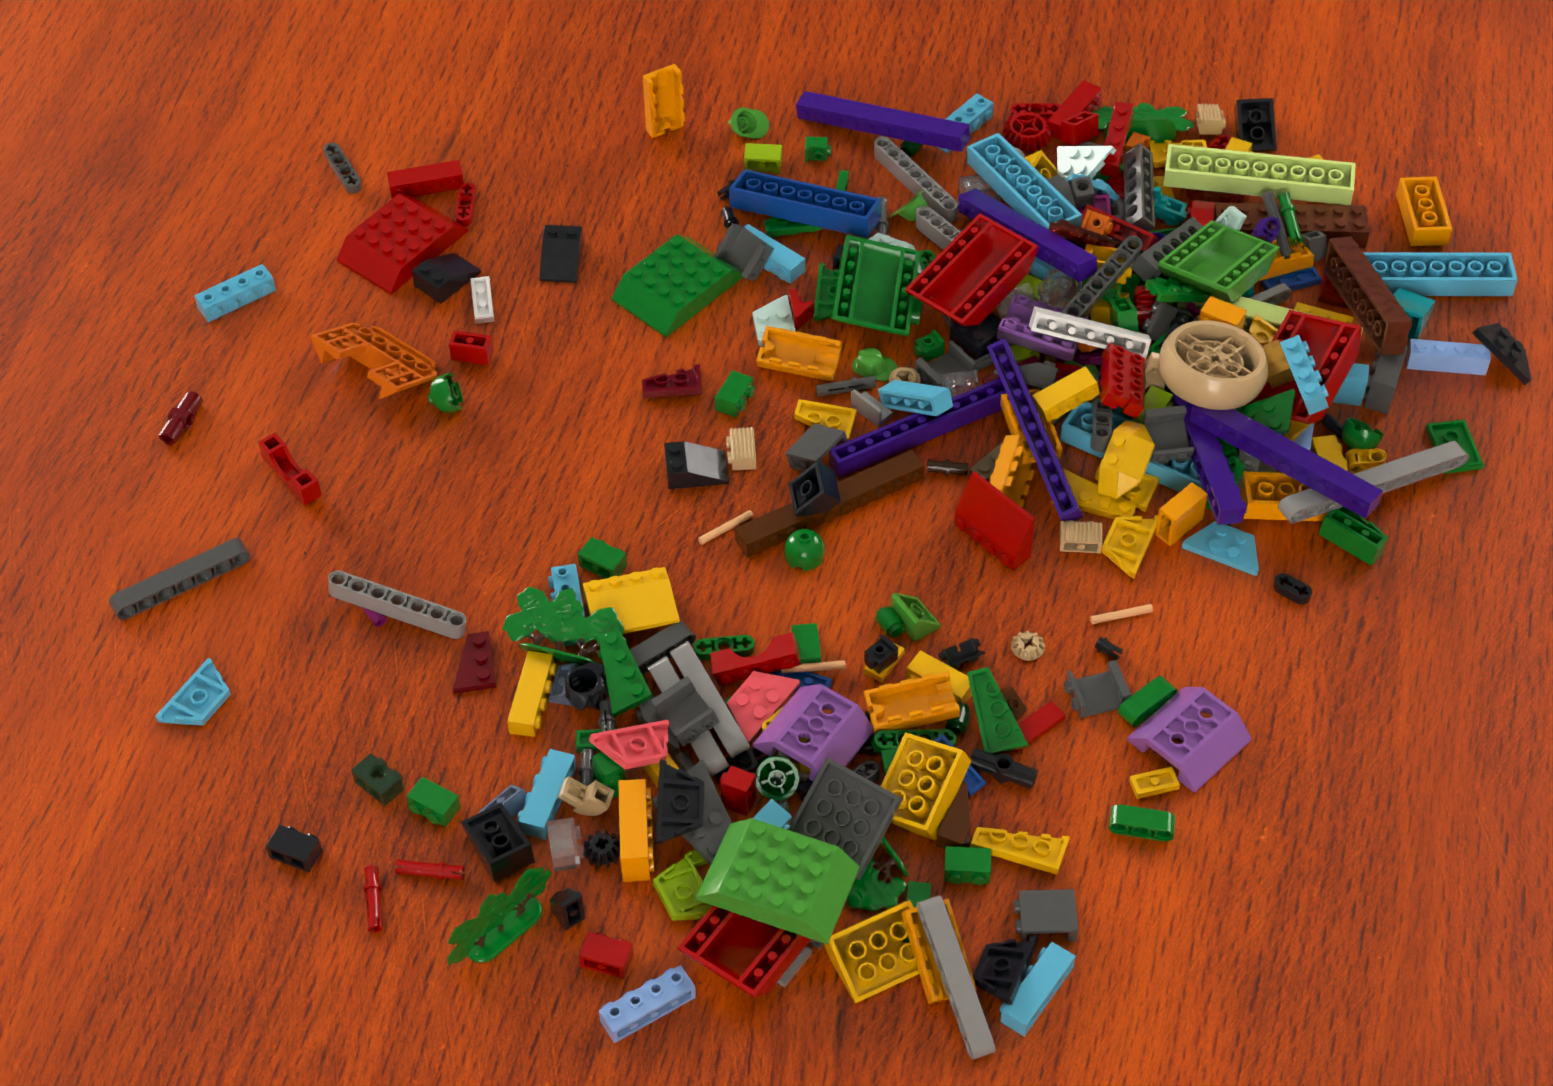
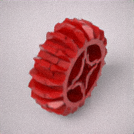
[1003,111,1052,153]
[1133,285,1157,333]

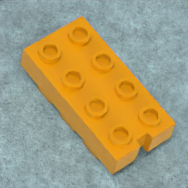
[643,64,685,138]
[1259,237,1314,281]
[756,326,842,382]
[1000,388,1062,465]
[990,435,1035,508]
[864,671,960,736]
[901,899,977,1004]

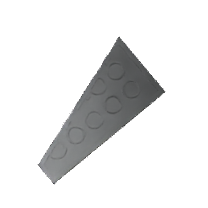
[651,760,732,866]

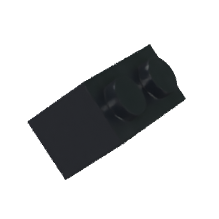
[266,825,322,872]

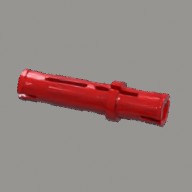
[395,859,465,880]
[363,865,383,933]

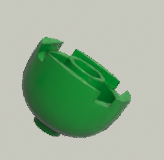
[427,372,463,413]
[1341,418,1384,450]
[784,529,825,571]
[755,755,800,801]

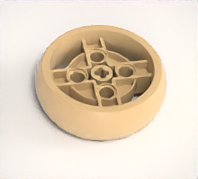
[1159,320,1268,410]

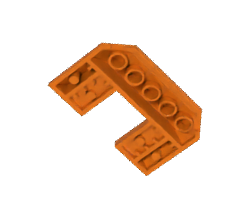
[311,322,437,400]

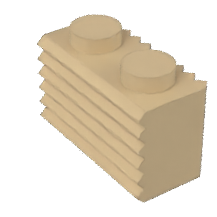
[1196,104,1226,135]
[726,427,756,470]
[1059,520,1102,553]

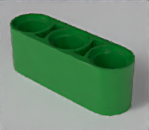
[1117,675,1178,727]
[1108,804,1176,841]

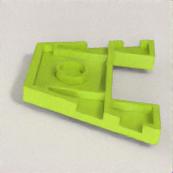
[653,850,713,921]

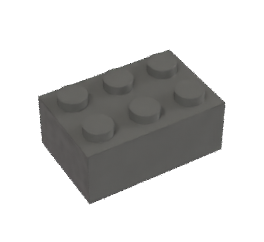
[1363,346,1408,414]

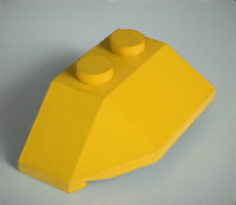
[1098,420,1155,499]

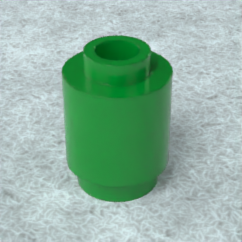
[875,606,905,638]

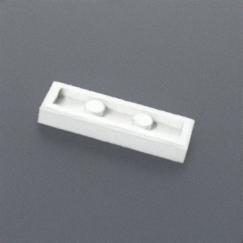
[470,276,495,324]

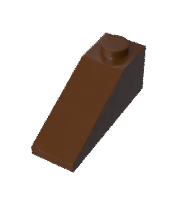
[936,782,973,849]

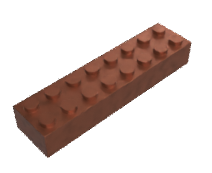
[1214,203,1370,248]
[1323,237,1412,356]

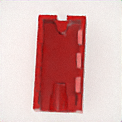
[1099,343,1145,419]

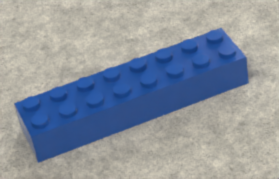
[729,169,881,238]

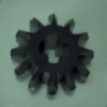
[583,829,620,869]

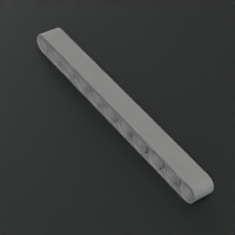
[1278,441,1469,523]

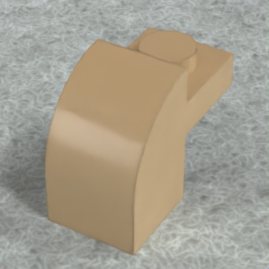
[1144,352,1165,396]
[558,776,614,816]

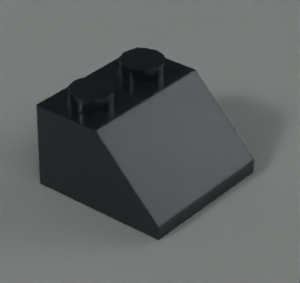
[788,461,841,516]

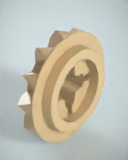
[889,367,920,383]
[1011,630,1045,661]

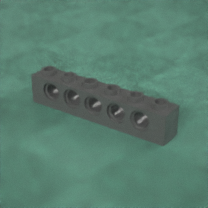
[1123,143,1155,232]
[1130,217,1203,282]

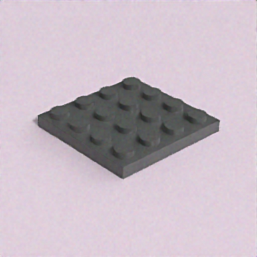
[788,757,903,880]

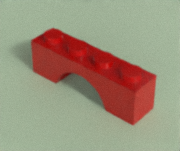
[1100,101,1134,178]
[258,433,322,506]
[710,632,801,685]

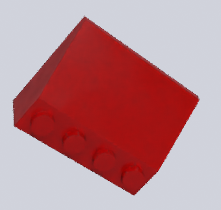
[954,471,1035,571]

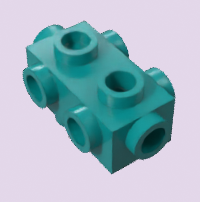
[1153,187,1187,226]

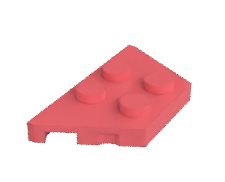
[727,671,800,744]
[589,720,669,770]

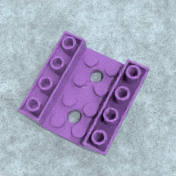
[997,295,1088,361]
[753,684,873,782]
[1127,687,1252,793]

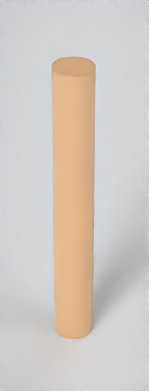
[698,510,754,545]
[1090,604,1153,625]
[781,660,846,674]

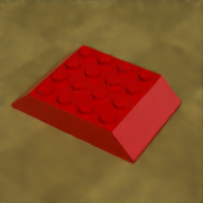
[337,194,468,295]
[905,213,1038,326]
[1244,310,1362,424]
[677,906,811,998]

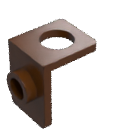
[1000,686,1027,721]

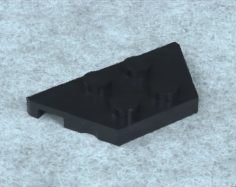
[1472,323,1531,385]
[656,759,704,844]
[973,934,1038,1005]

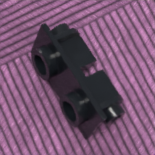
[938,638,985,669]

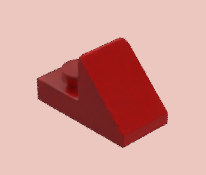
[789,289,815,330]

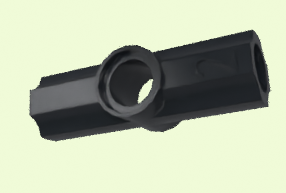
[970,748,1038,789]

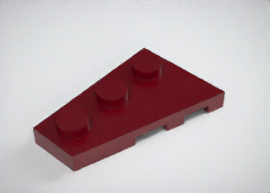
[642,364,702,398]
[453,631,496,694]

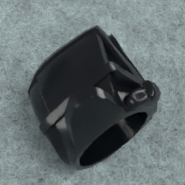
[565,662,609,711]

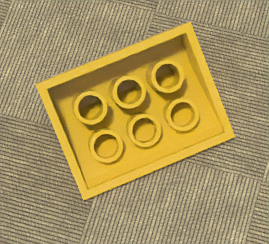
[583,567,680,634]
[881,732,971,841]
[823,900,919,1003]

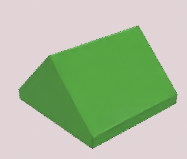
[891,593,942,642]

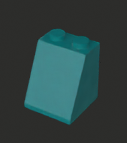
[1393,288,1435,341]

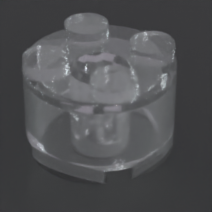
[1037,268,1082,309]

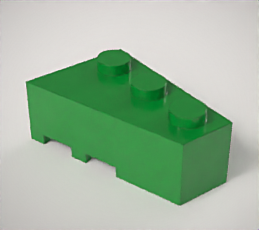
[1319,507,1388,566]

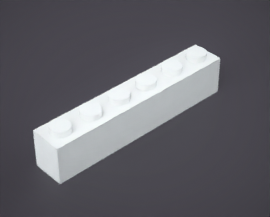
[1029,306,1151,359]

